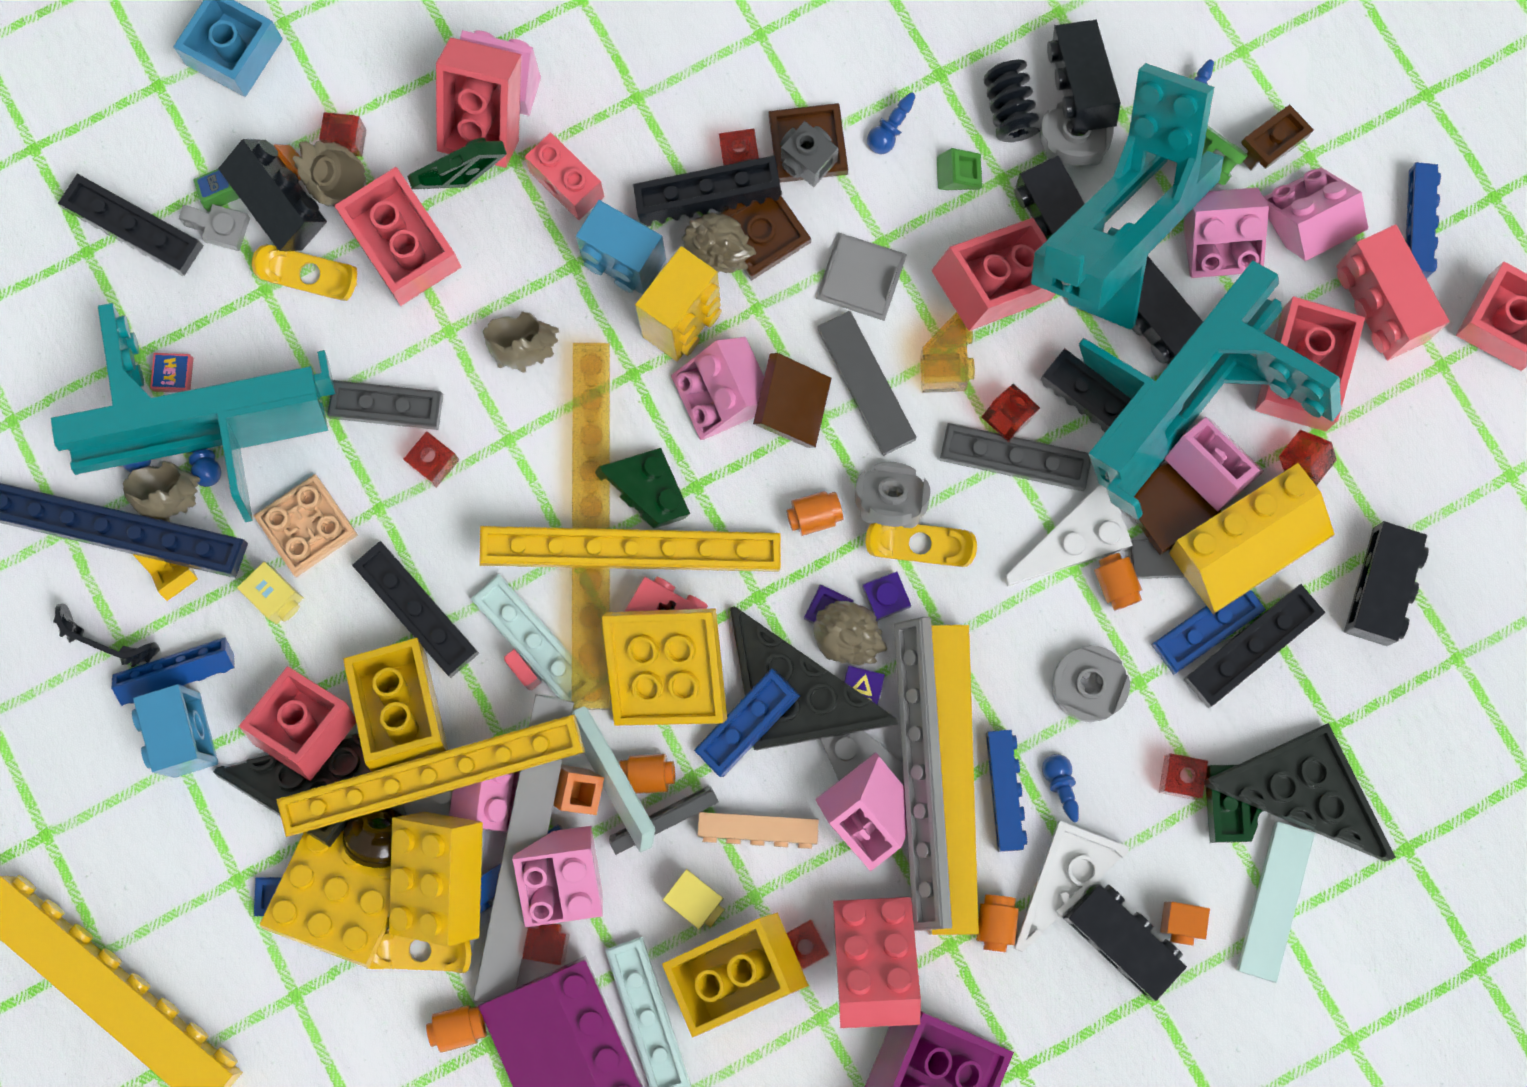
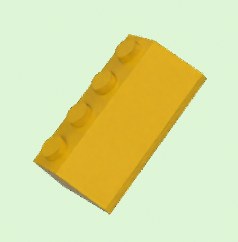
[1169,463,1335,614]

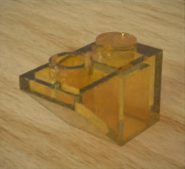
[920,312,975,393]

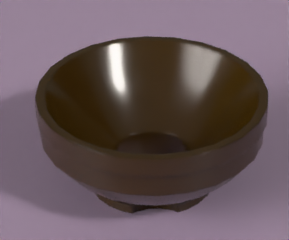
[343,808,404,868]

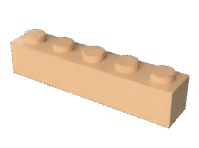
[698,812,819,849]

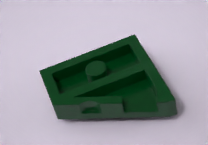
[407,138,507,190]
[595,448,690,529]
[1204,765,1263,843]

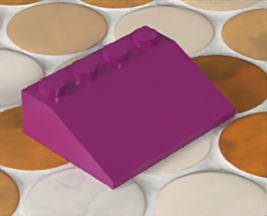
[478,956,643,1087]
[864,1011,1014,1087]

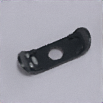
[53,603,160,667]

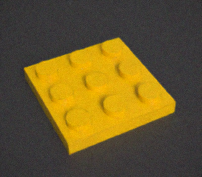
[602,608,727,726]
[259,831,391,969]

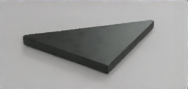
[730,607,898,751]
[1203,723,1396,862]
[213,733,371,847]

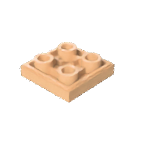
[254,474,358,577]

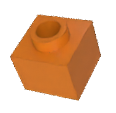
[1160,902,1210,946]

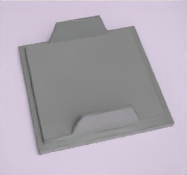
[816,233,907,321]

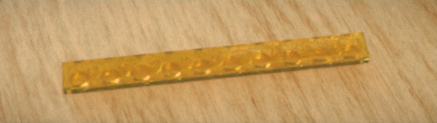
[571,343,610,710]

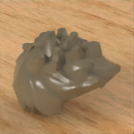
[293,141,366,207]
[681,212,756,273]
[483,311,559,373]
[123,461,200,522]
[813,601,887,665]

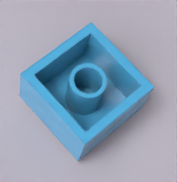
[173,0,283,97]
[576,200,666,295]
[132,684,219,778]

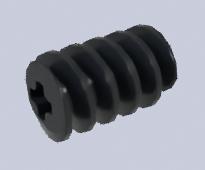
[983,59,1040,143]

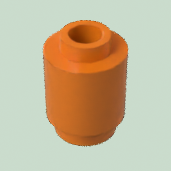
[786,491,844,536]
[1094,553,1142,611]
[619,754,675,794]
[976,894,1019,952]
[426,1005,487,1053]

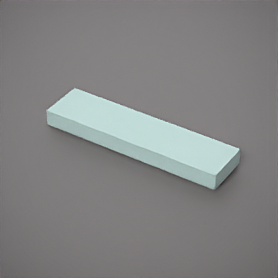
[471,574,598,707]
[573,706,655,853]
[1236,822,1315,983]
[605,937,692,1087]

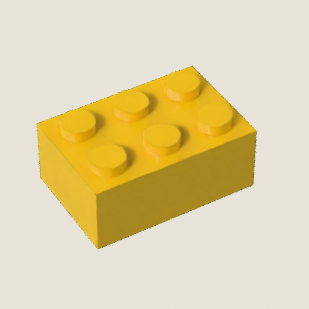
[635,246,722,362]
[343,638,448,772]
[389,811,483,947]
[662,912,809,1038]

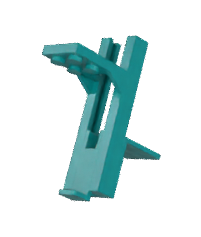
[1031,63,1224,330]
[1079,260,1341,520]
[51,303,335,522]

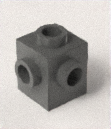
[780,121,838,187]

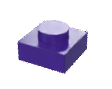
[862,571,912,621]

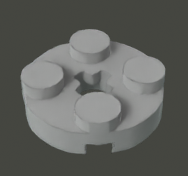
[1040,102,1114,166]
[855,462,930,528]
[1052,646,1130,722]

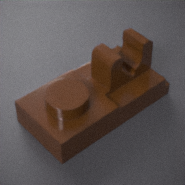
[1241,104,1314,171]

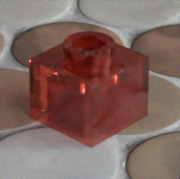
[319,112,367,157]
[719,128,759,166]
[981,383,1040,442]
[1279,430,1337,486]
[403,431,459,488]
[1159,753,1208,800]
[787,920,832,971]
[522,923,570,965]

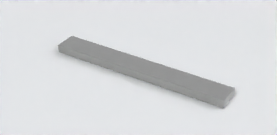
[894,617,952,931]
[474,694,574,1002]

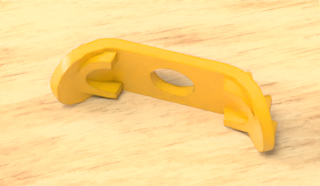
[251,244,357,301]
[865,523,977,567]
[367,929,472,973]

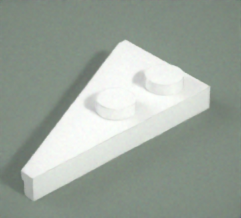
[1005,485,1133,587]
[1013,821,1130,952]

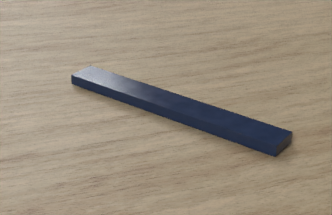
[0,483,248,578]

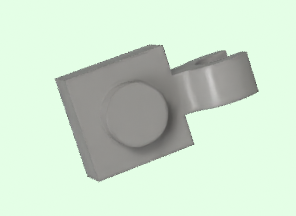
[179,204,250,251]

